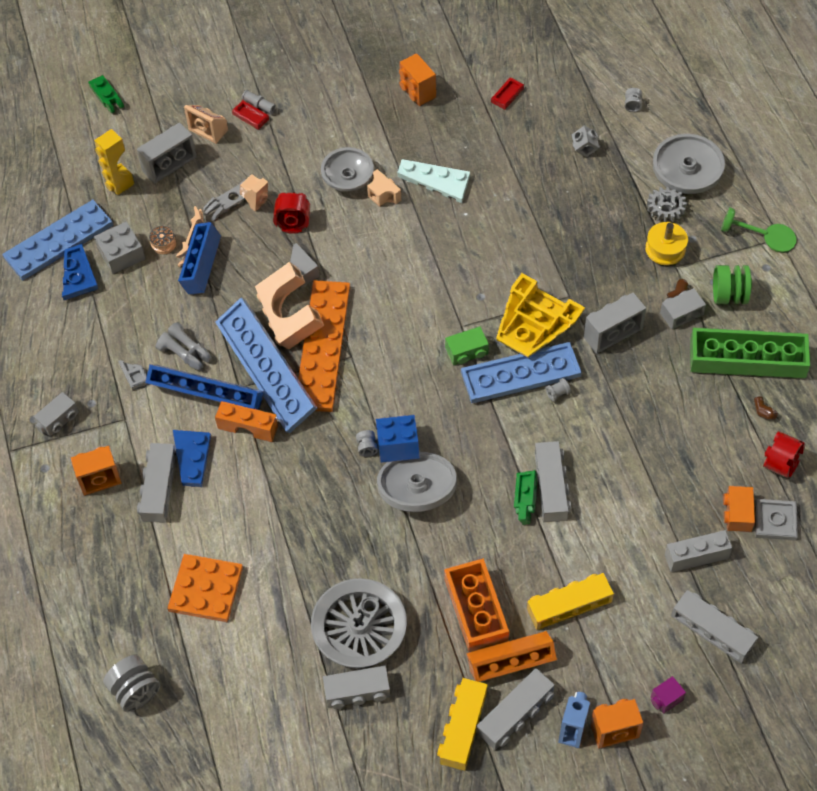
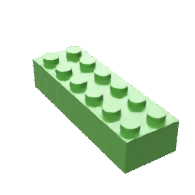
[690,328,810,378]

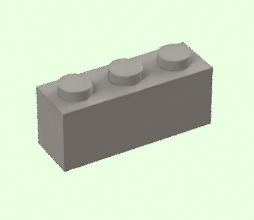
[665,530,732,573]
[323,666,390,709]

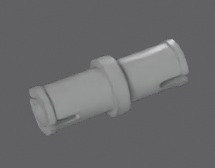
[242,90,276,114]

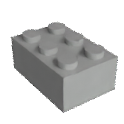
[137,122,197,184]
[584,292,646,354]

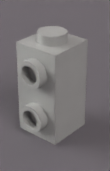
[33,392,79,437]

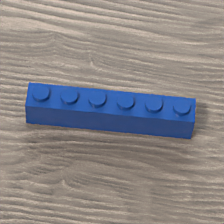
[145,364,264,410]

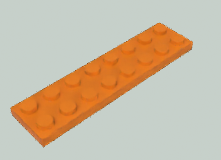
[298,280,350,412]

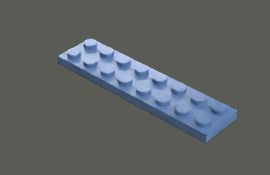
[215,298,317,433]

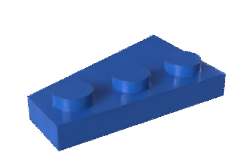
[62,244,98,301]
[173,430,211,487]

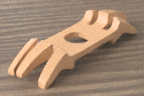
[176,206,204,267]

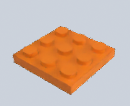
[167,554,243,623]

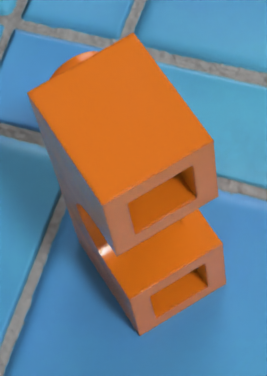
[215,401,278,442]

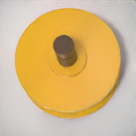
[645,222,688,265]

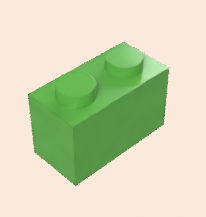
[445,327,489,366]

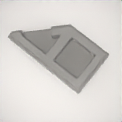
[118,360,147,391]

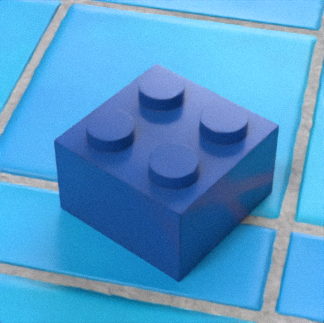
[376,415,420,463]

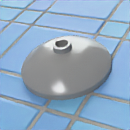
[321,147,374,191]

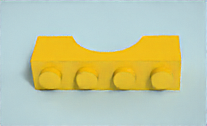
[94,129,134,195]

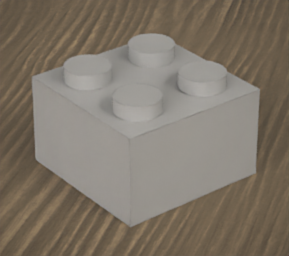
[94,221,145,274]

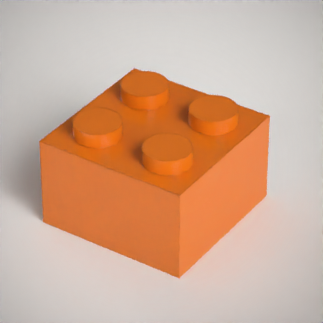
[399,53,436,106]
[71,446,122,496]
[590,699,643,749]

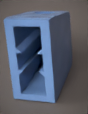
[558,692,590,748]

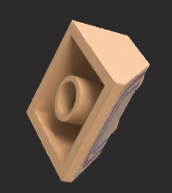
[184,105,228,144]

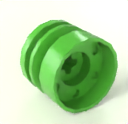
[713,265,752,304]

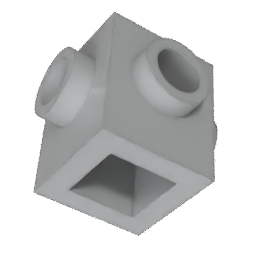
[572,125,599,157]

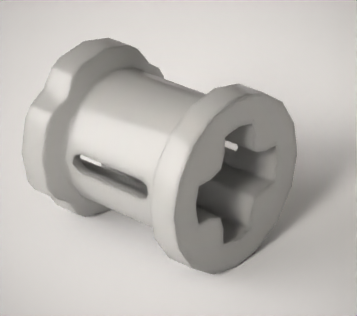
[545,378,571,402]

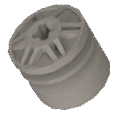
[103,655,161,712]

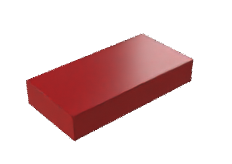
[491,77,524,110]
[232,100,269,130]

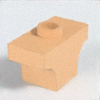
[367,169,401,207]
[240,174,268,212]

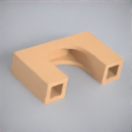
[255,262,324,349]

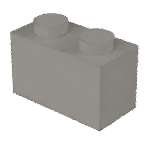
[660,288,706,329]

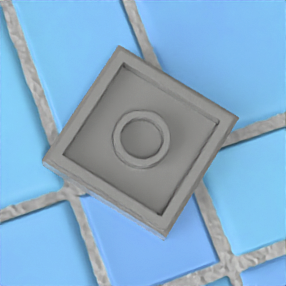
[755,499,798,540]

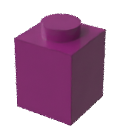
[650,676,686,714]

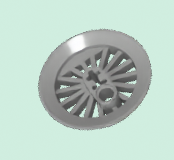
[311,578,407,668]

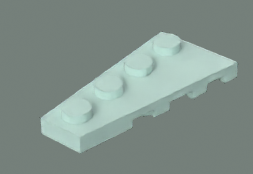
[397,159,470,203]

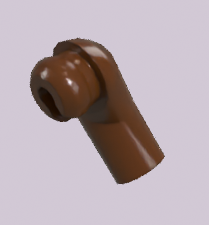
[666,279,688,298]
[754,396,778,420]

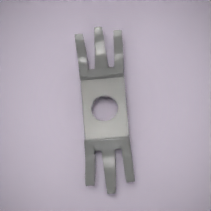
[203,179,246,221]

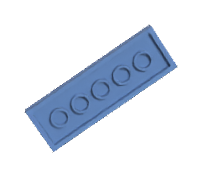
[2,200,114,281]
[461,342,581,404]

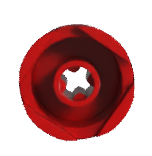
[273,193,310,234]
[763,431,805,478]

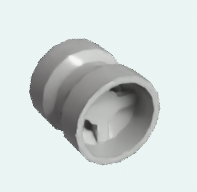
[625,88,642,112]
[356,430,378,457]

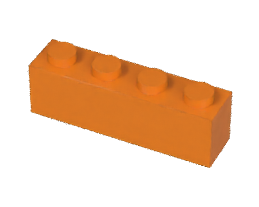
[466,631,557,682]

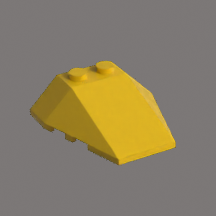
[496,273,585,358]

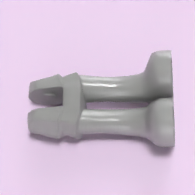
[156,322,212,371]

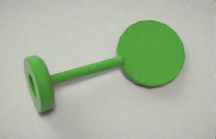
[721,207,796,253]

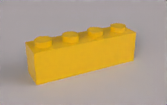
[527,573,614,630]
[437,678,487,771]

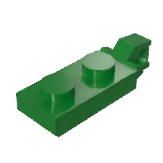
[514,470,538,525]

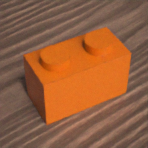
[723,486,755,532]

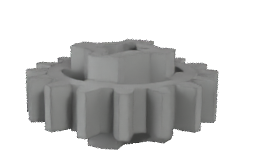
[647,187,687,222]

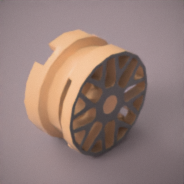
[149,226,176,254]

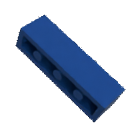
[178,222,221,295]

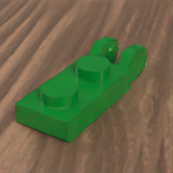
[88,75,124,114]

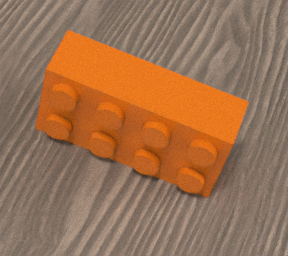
[444,558,509,652]

